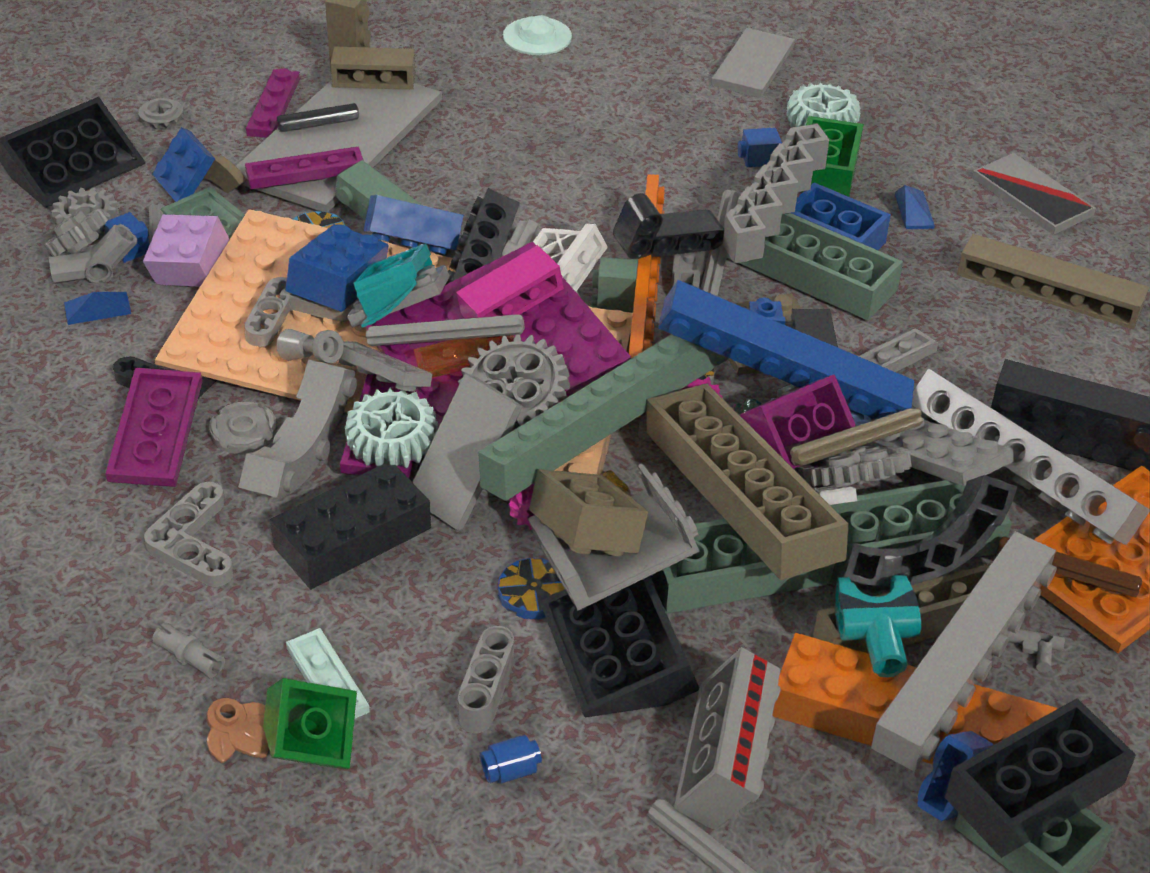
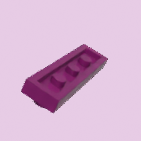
[246,68,300,138]
[245,146,364,189]

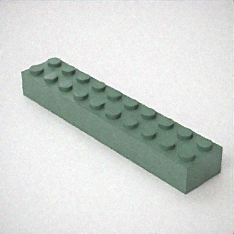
[651,480,1012,614]

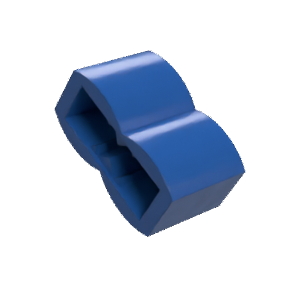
[918,731,995,821]

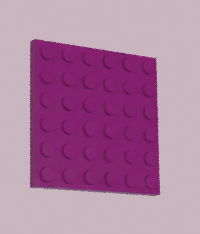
[366,242,631,428]

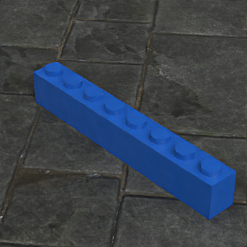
[658,280,914,420]

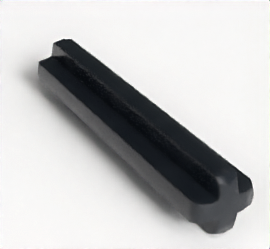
[277,103,359,132]

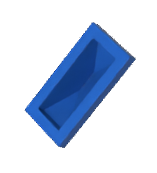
[895,185,935,229]
[64,292,131,325]

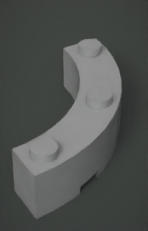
[238,359,357,497]

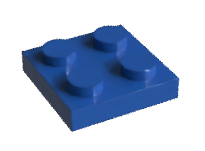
[152,127,215,202]

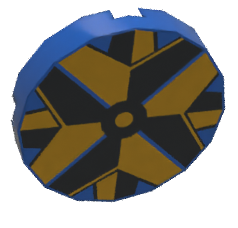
[498,558,565,620]

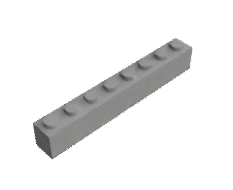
[871,531,1057,772]

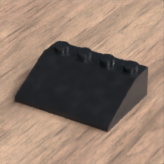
[0,97,145,208]
[540,576,700,718]

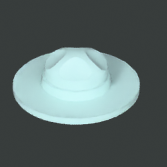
[503,15,572,55]

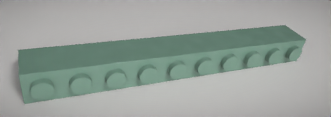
[478,334,729,501]

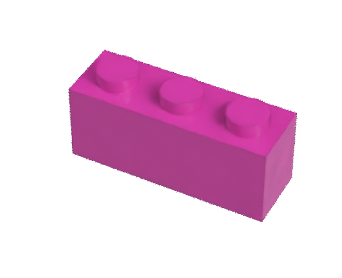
[456,245,564,319]

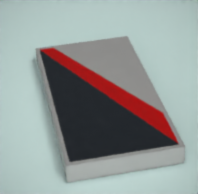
[972,153,1096,235]

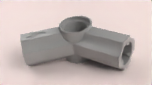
[49,224,137,284]

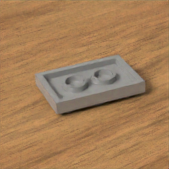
[347,265,450,328]

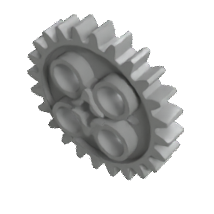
[458,334,570,432]
[798,445,912,486]

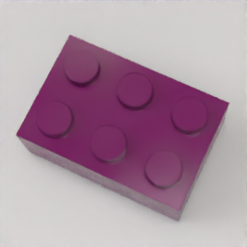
[739,374,856,469]

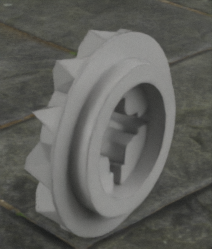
[138,98,183,129]

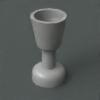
[276,329,344,364]

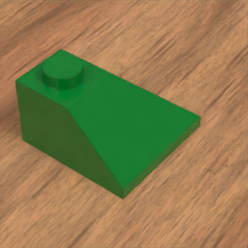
[263,678,357,769]

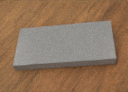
[711,28,795,98]
[413,373,523,530]

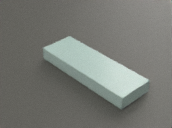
[286,628,370,718]

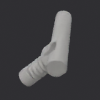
[1007,629,1065,673]

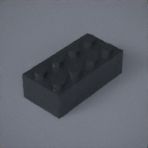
[270,461,431,590]
[945,698,1136,858]

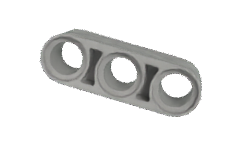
[458,626,514,733]

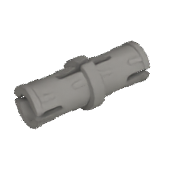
[152,622,225,679]

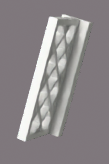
[533,224,608,291]

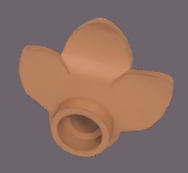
[206,698,269,763]

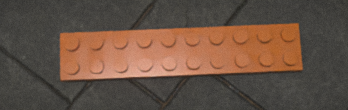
[629,174,665,417]

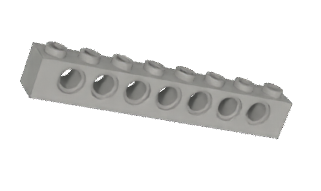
[912,368,1150,545]

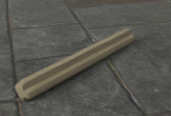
[790,408,923,466]

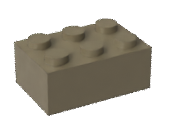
[529,469,649,556]

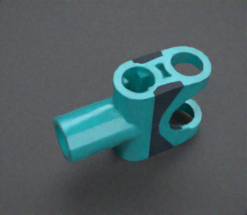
[835,575,921,678]

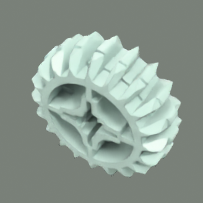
[787,83,860,127]
[345,387,438,469]

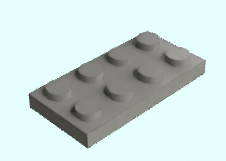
[867,418,1014,486]

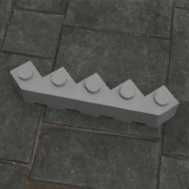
[723,124,829,263]

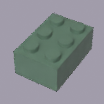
[954,808,1114,873]

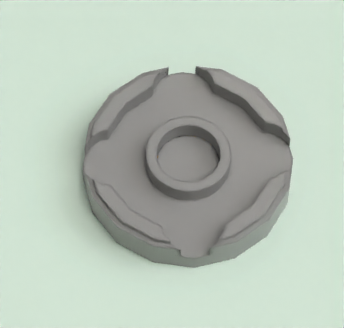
[209,402,277,454]

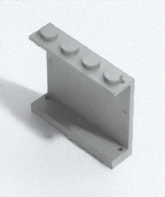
[528,464,699,610]

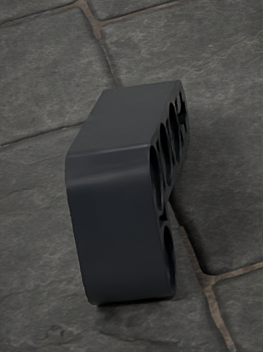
[613,193,724,259]

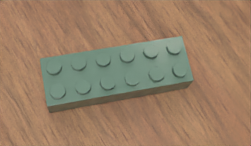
[727,213,903,320]

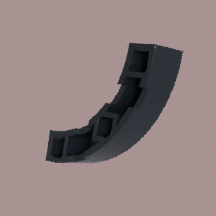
[830,475,1017,590]

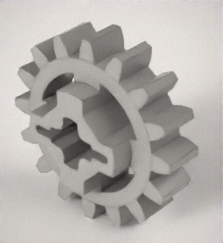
[52,187,119,233]
[44,208,108,256]

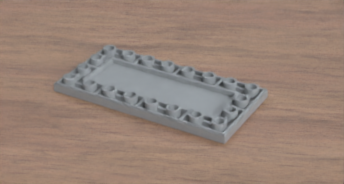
[236,80,442,212]

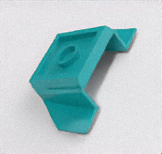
[354,243,432,328]

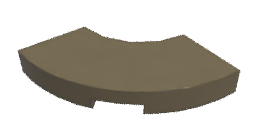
[204,149,246,194]

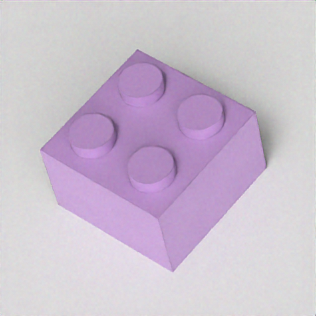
[143,215,230,287]

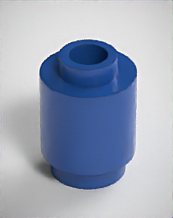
[480,734,542,784]

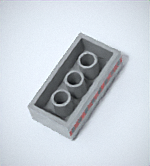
[674,647,781,829]

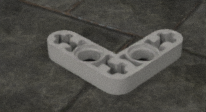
[245,277,356,347]
[144,482,234,587]

